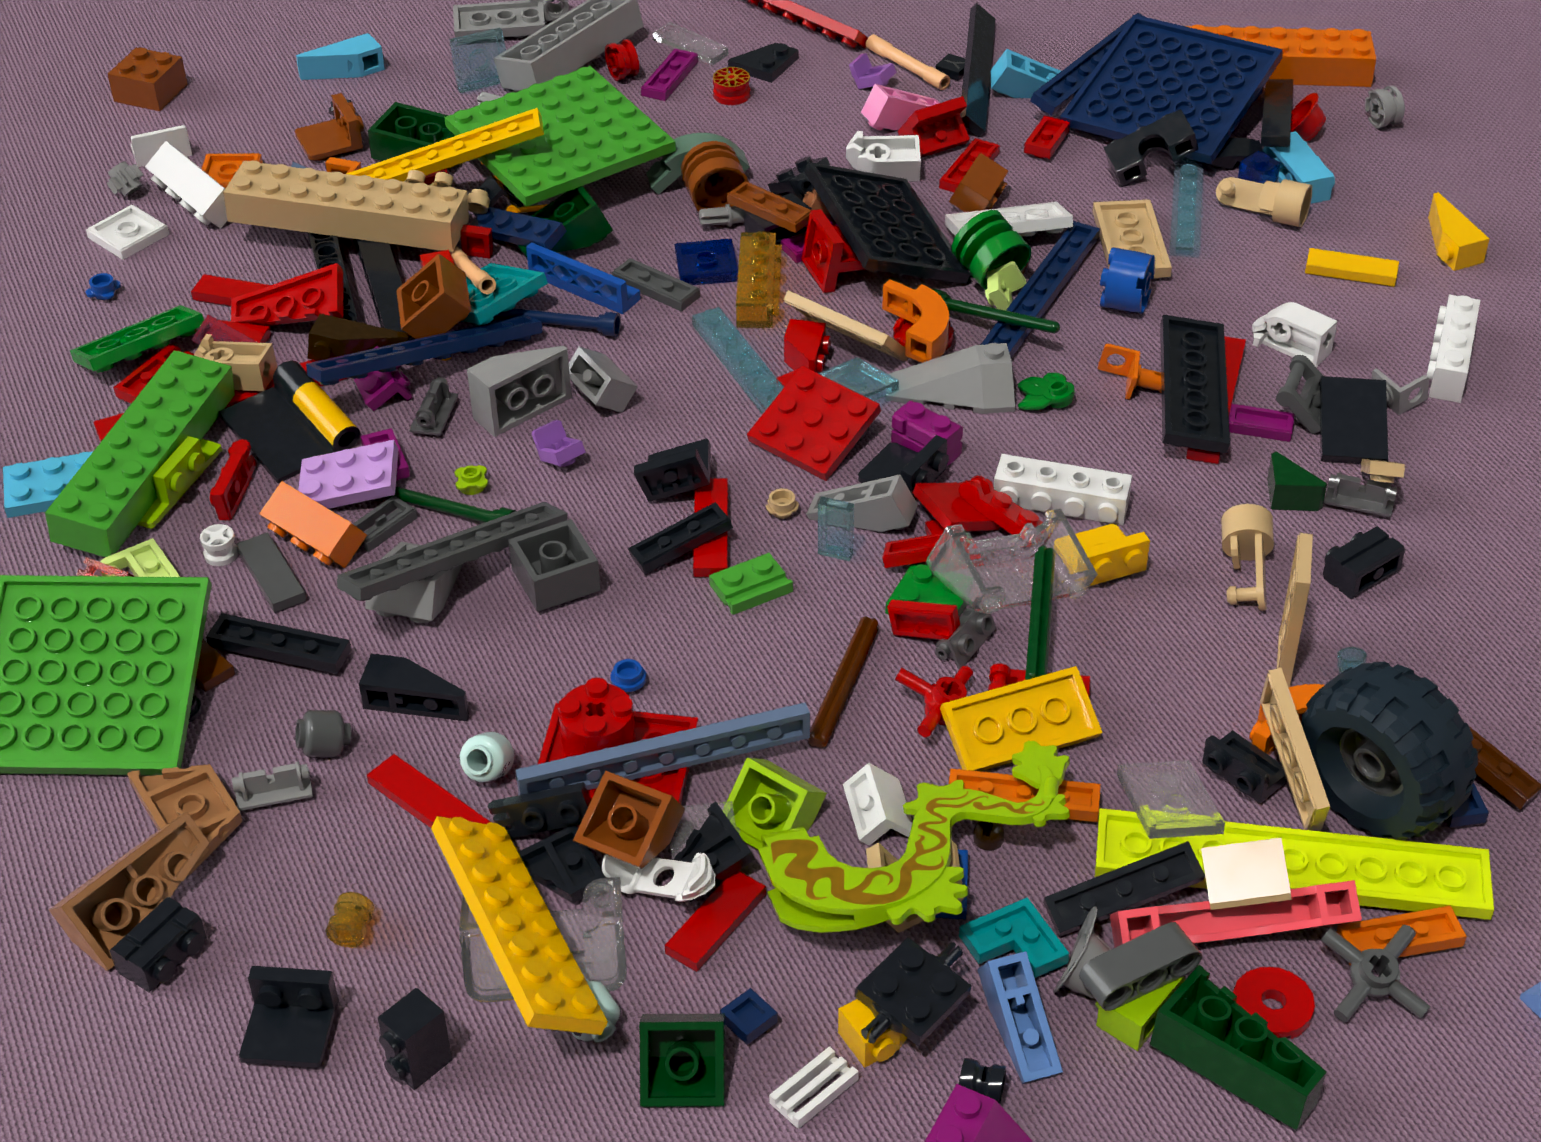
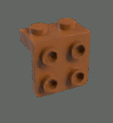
[294,93,364,160]

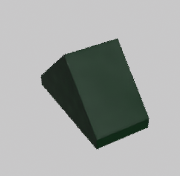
[1267,451,1327,511]

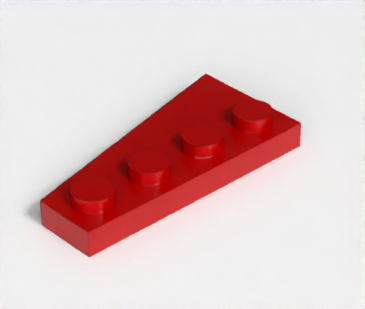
[231,263,343,326]

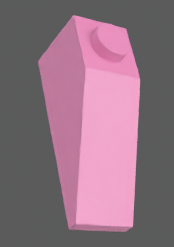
[861,84,940,131]

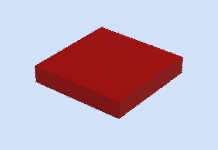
[912,482,1000,532]

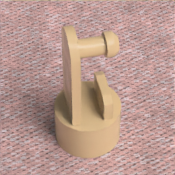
[1216,177,1312,227]
[1221,504,1274,611]

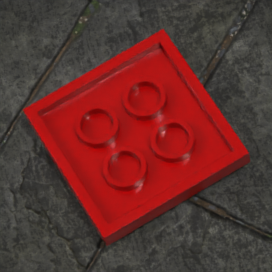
[747,366,881,481]

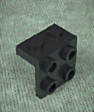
[858,435,949,500]

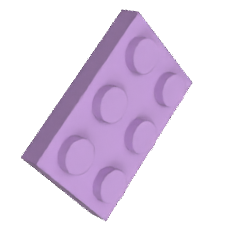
[298,440,399,509]

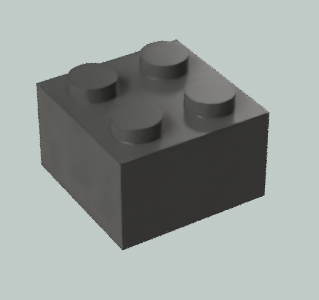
[508,519,601,612]

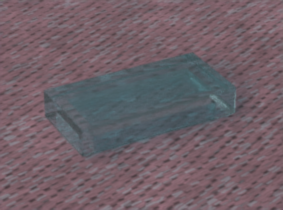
[818,497,854,561]

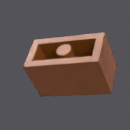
[949,153,1008,212]

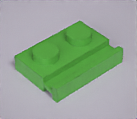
[709,553,793,615]

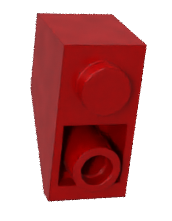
[784,319,831,373]

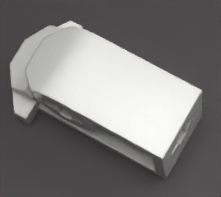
[846,131,921,182]
[1252,302,1337,367]

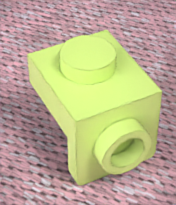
[985,261,1026,311]

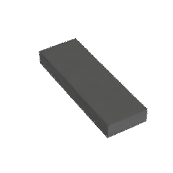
[612,258,700,312]
[236,532,306,613]

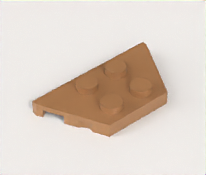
[127,764,242,876]

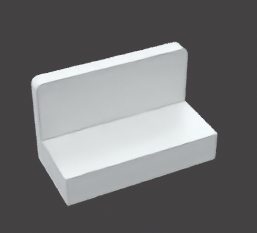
[130,125,192,167]
[843,763,913,846]

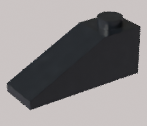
[359,654,469,721]

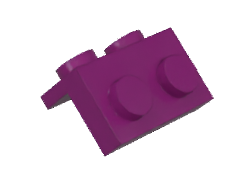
[354,346,413,411]

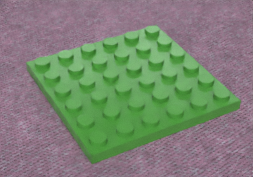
[445,66,676,207]
[0,575,212,775]

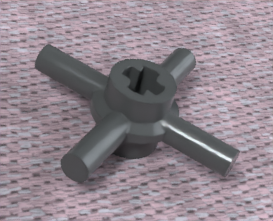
[1321,924,1431,1022]

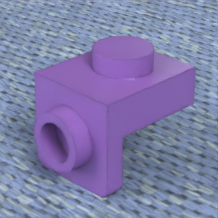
[849,53,897,89]
[532,420,586,467]

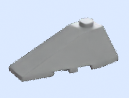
[882,343,1015,414]

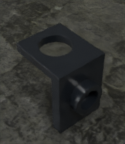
[474,175,523,216]

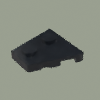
[728,43,799,83]
[669,801,755,902]
[518,825,608,903]

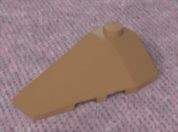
[49,812,210,971]

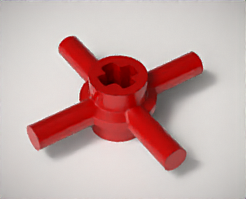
[895,666,973,737]

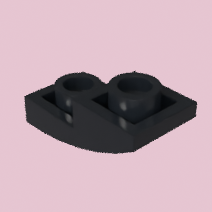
[1210,137,1267,169]

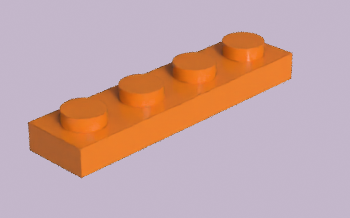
[949,768,1101,822]

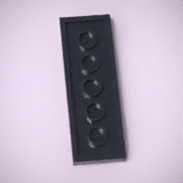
[1160,314,1230,454]

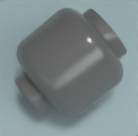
[295,710,351,758]

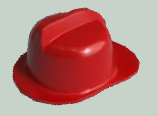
[1291,93,1326,141]

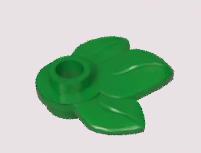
[1017,373,1075,410]

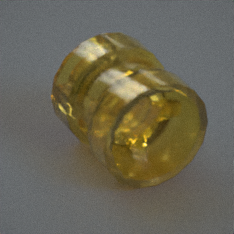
[325,892,375,948]

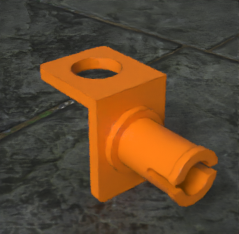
[1098,343,1161,400]

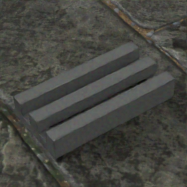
[353,495,418,552]

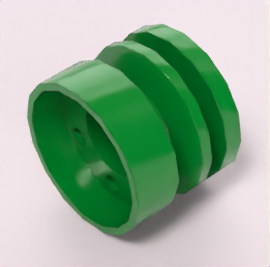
[951,210,1031,290]

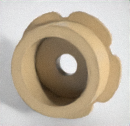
[766,488,799,519]

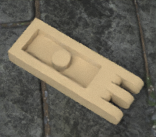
[1361,459,1405,483]

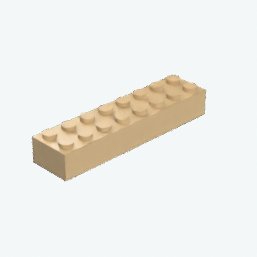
[223,160,469,252]

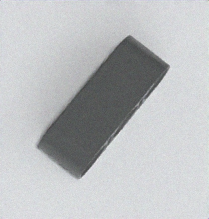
[1079,922,1202,1011]

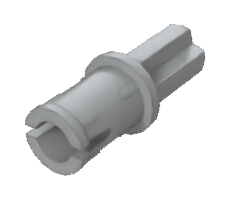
[699,204,746,227]

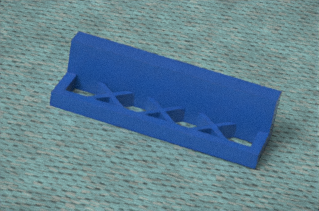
[526,242,641,315]

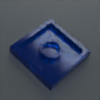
[674,239,739,285]

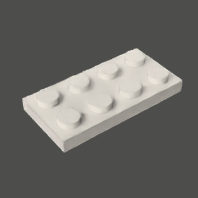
[945,202,1073,236]

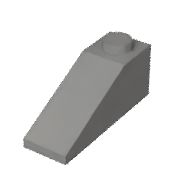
[806,475,918,532]

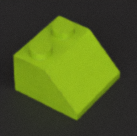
[722,757,827,849]

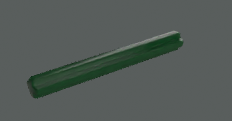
[1025,546,1056,680]

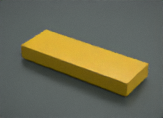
[1305,248,1399,287]

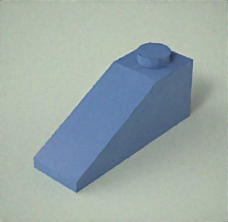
[977,951,1063,1084]

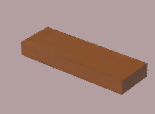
[727,181,810,233]

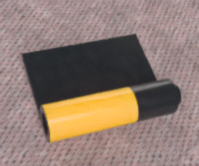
[218,360,360,484]

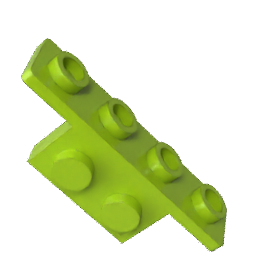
[138,436,222,529]

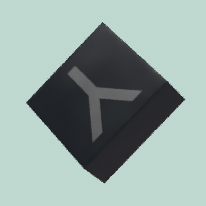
[935,53,965,81]

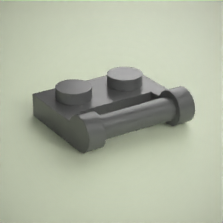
[1276,355,1323,435]

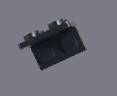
[634,439,711,502]
[239,966,339,1068]

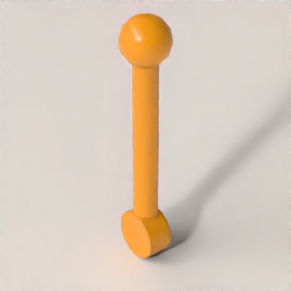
[506,204,548,213]

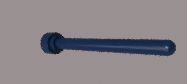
[493,308,621,337]

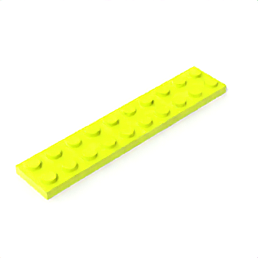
[1094,808,1494,920]

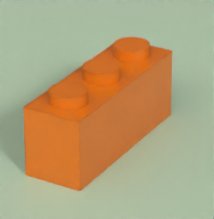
[259,481,367,568]

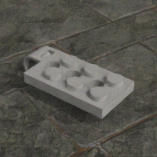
[453,0,569,42]

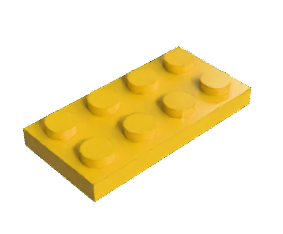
[940,666,1103,771]

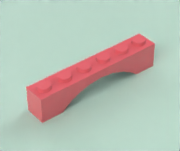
[1110,880,1362,948]

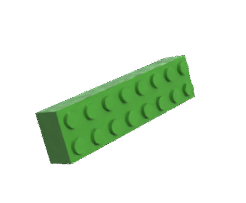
[45,350,235,557]

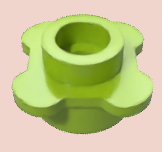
[454,465,488,495]

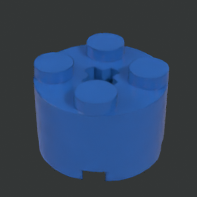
[1100,247,1156,313]

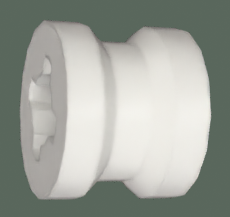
[200,524,238,566]

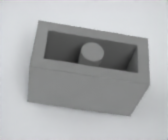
[569,346,638,412]

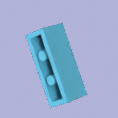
[1263,131,1335,204]

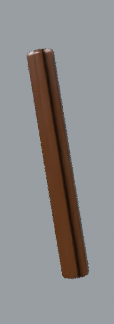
[808,616,878,749]

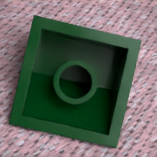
[639,1013,725,1107]

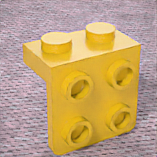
[1057,524,1150,587]

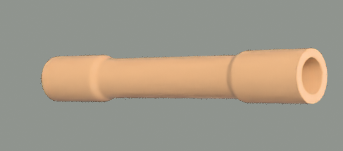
[866,34,950,90]
[450,246,496,294]

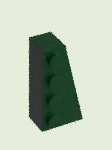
[1150,965,1327,1131]

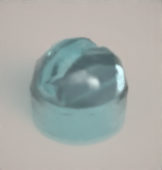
[1337,647,1367,673]

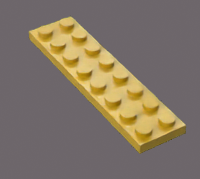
[431,816,608,1035]

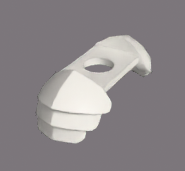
[602,853,715,902]

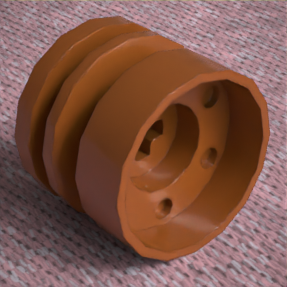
[681,141,749,211]

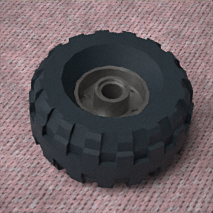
[1301,662,1478,840]

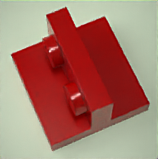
[897,96,970,158]
[801,209,865,293]

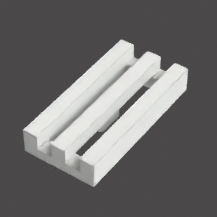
[769,1046,859,1129]

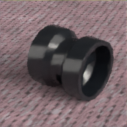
[959,1058,1007,1104]

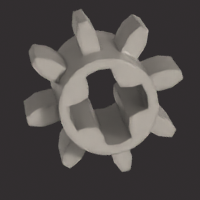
[106,161,143,197]

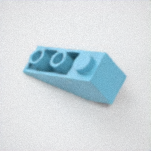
[296,33,385,80]

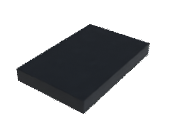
[1320,376,1388,464]

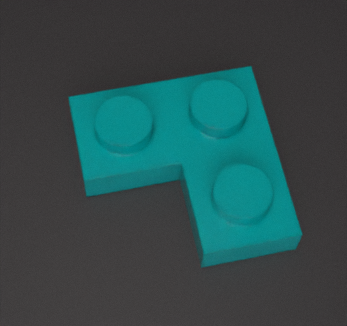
[959,897,1069,978]

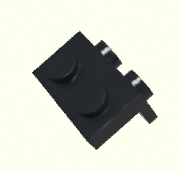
[768,156,830,201]
[1202,730,1287,803]

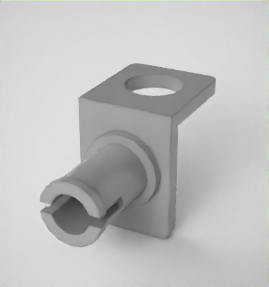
[1372,368,1429,415]

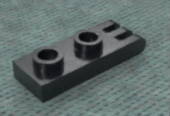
[487,782,591,838]

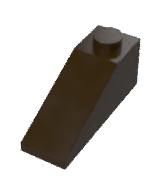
[308,314,410,361]

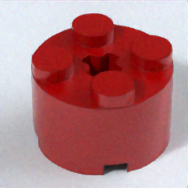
[558,677,635,757]

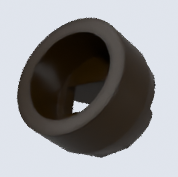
[973,821,1004,851]

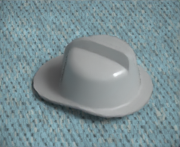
[1053,906,1111,998]

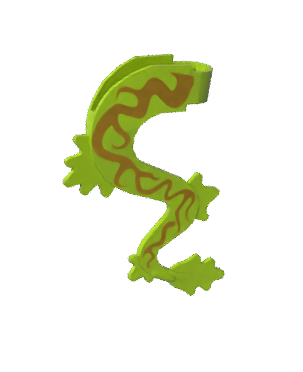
[758,741,1070,933]

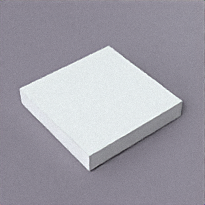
[86,205,169,260]

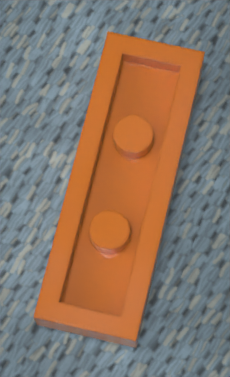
[1336,906,1467,966]

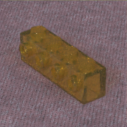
[736,231,782,328]

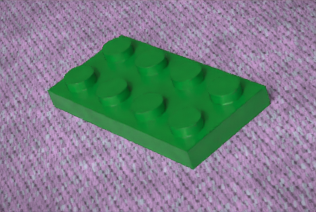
[70,305,206,373]

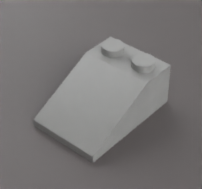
[467,346,572,437]
[365,542,463,623]

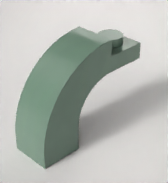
[646,133,750,194]

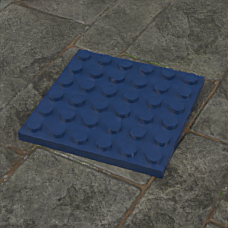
[1060,15,1283,164]

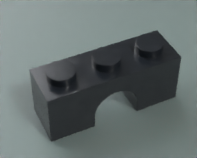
[1103,109,1199,187]

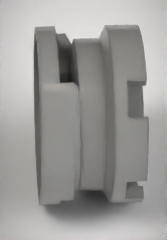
[1365,86,1405,128]

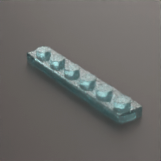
[1169,157,1203,258]
[692,307,784,414]

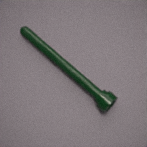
[932,289,1060,334]
[387,487,516,523]

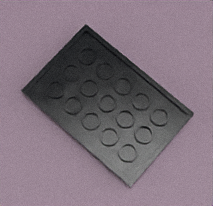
[804,162,971,284]

